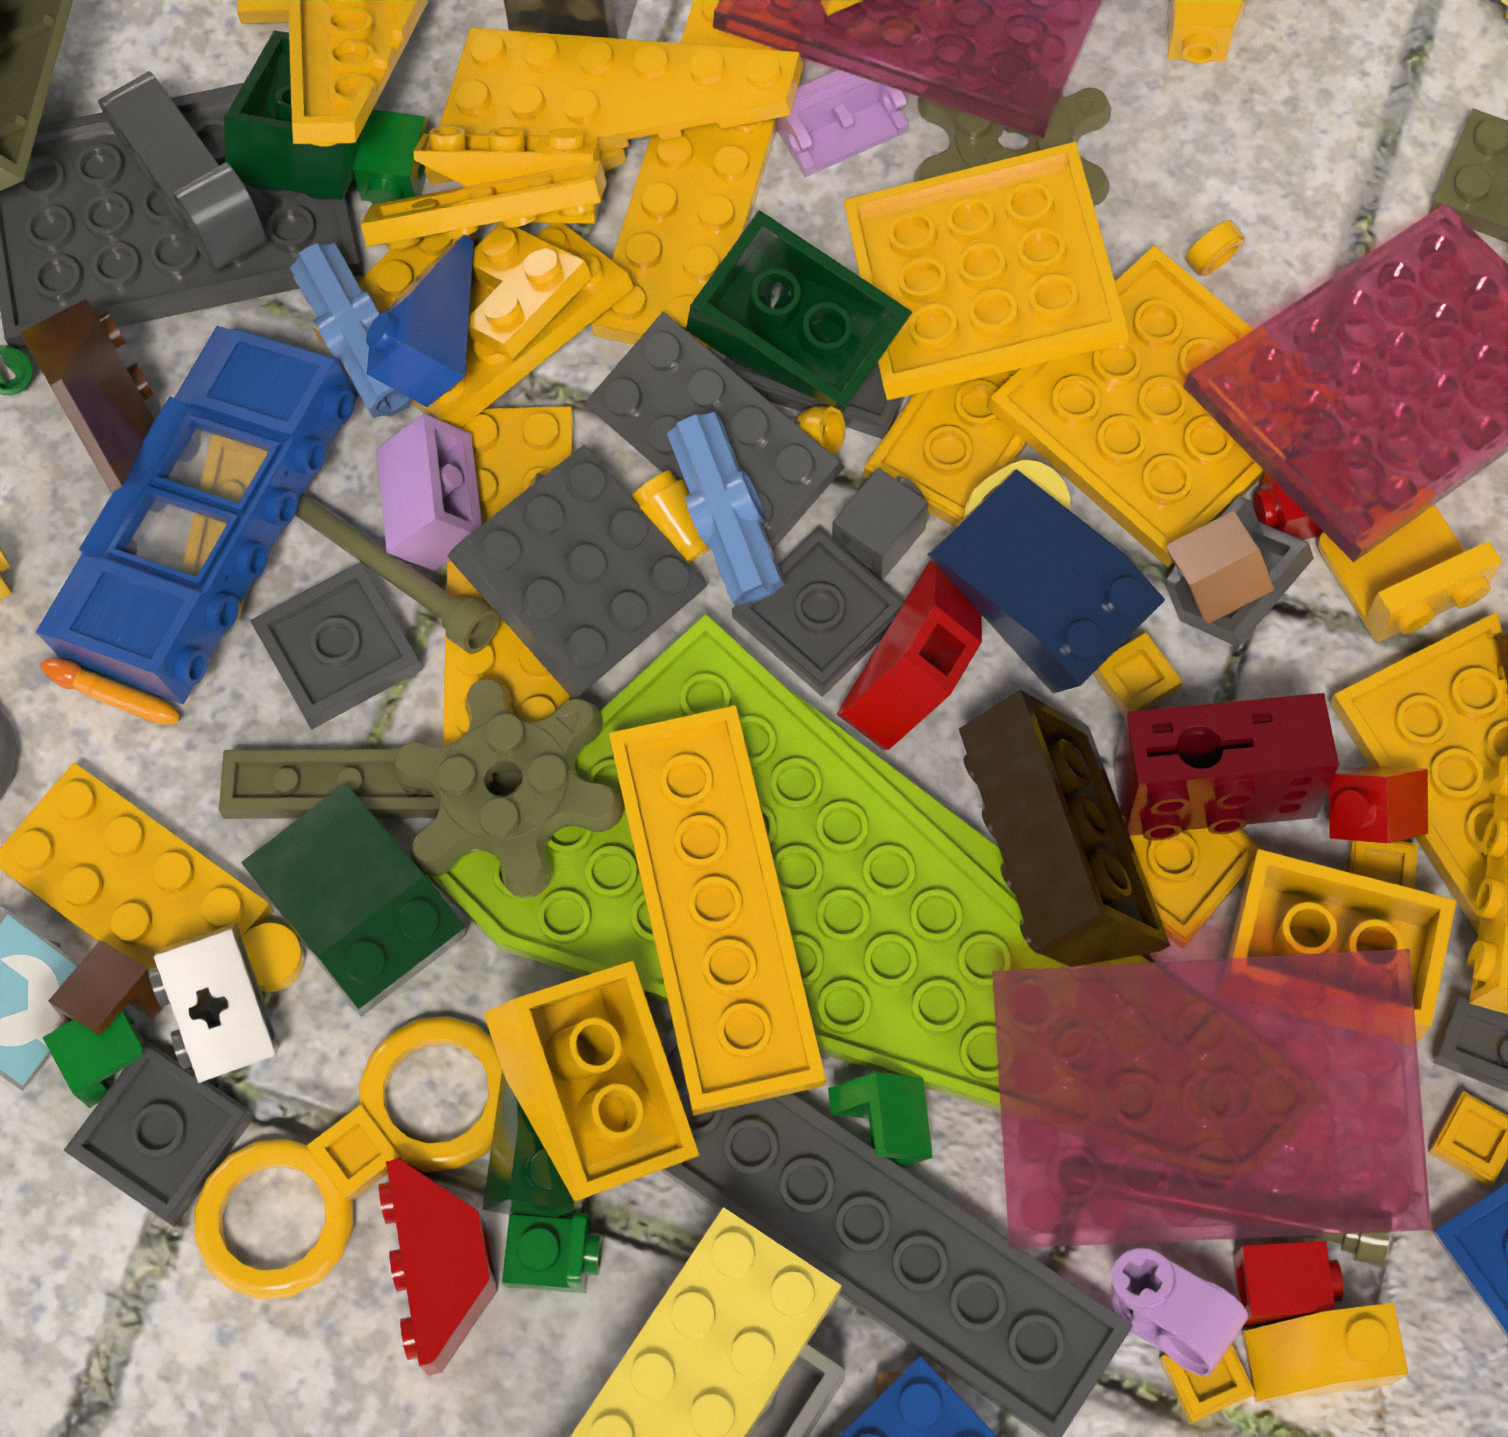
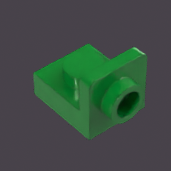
[502,1213,603,1293]

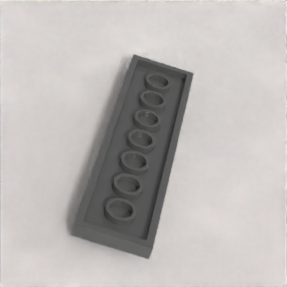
[660,1027,1133,1437]

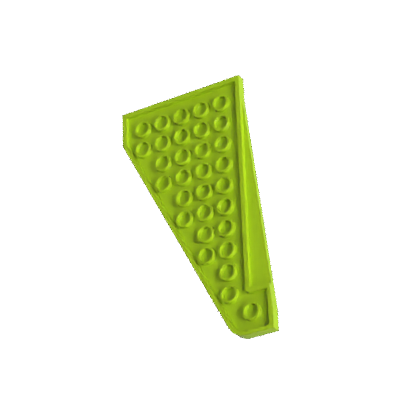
[428,614,1324,1180]

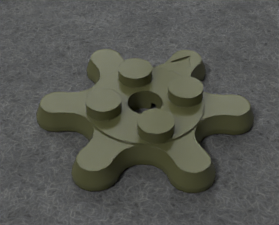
[913,47,1111,206]
[393,679,624,898]

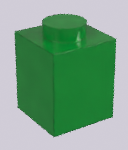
[352,109,429,204]

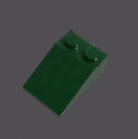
[224,30,375,200]
[686,210,912,412]
[241,784,466,1017]

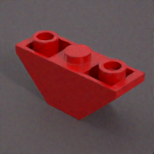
[836,560,982,751]
[378,1159,498,1375]

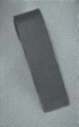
[98,71,267,272]

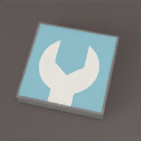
[0,906,79,1090]

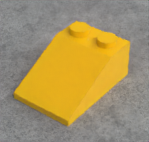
[484,960,699,1201]

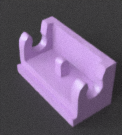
[776,51,908,177]

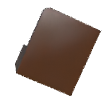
[48,940,165,1035]

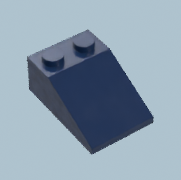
[927,469,1165,694]

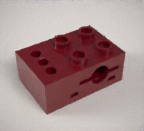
[1113,693,1339,841]

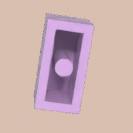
[376,414,482,571]

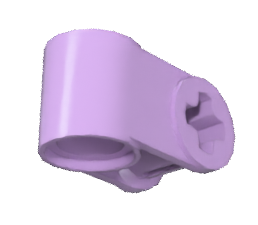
[1111,1248,1249,1377]

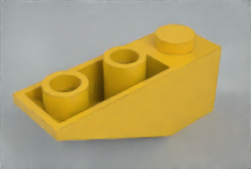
[414,126,601,224]

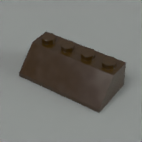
[959,690,1171,967]

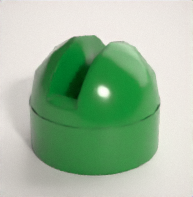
[0,345,32,396]

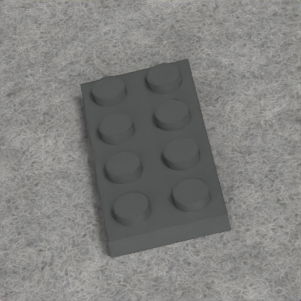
[584,312,845,551]

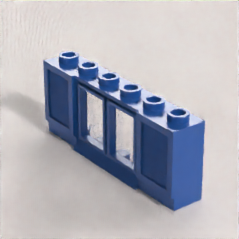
[36,326,358,705]

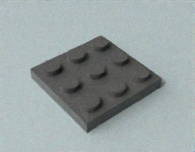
[447,445,708,699]

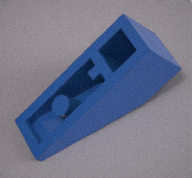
[366,235,474,407]

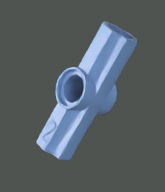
[290,242,412,418]
[667,412,786,606]

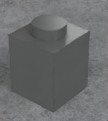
[832,468,928,581]

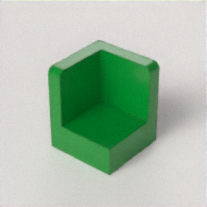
[42,1008,145,1108]
[828,1072,933,1168]

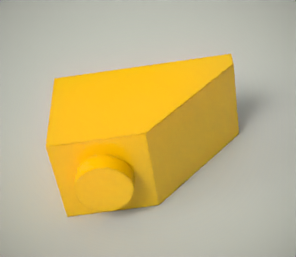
[1242,1302,1409,1403]

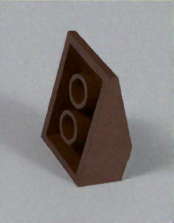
[20,299,154,492]

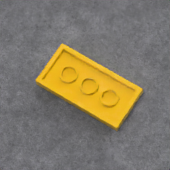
[410,223,634,429]
[0,762,274,1007]

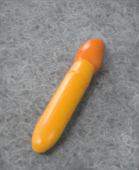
[40,658,179,725]

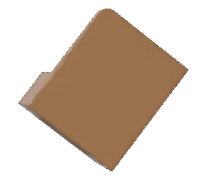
[1167,510,1275,624]

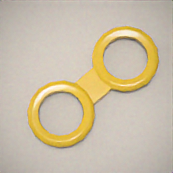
[194,1016,502,1300]

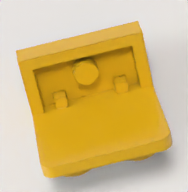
[1317,489,1503,643]

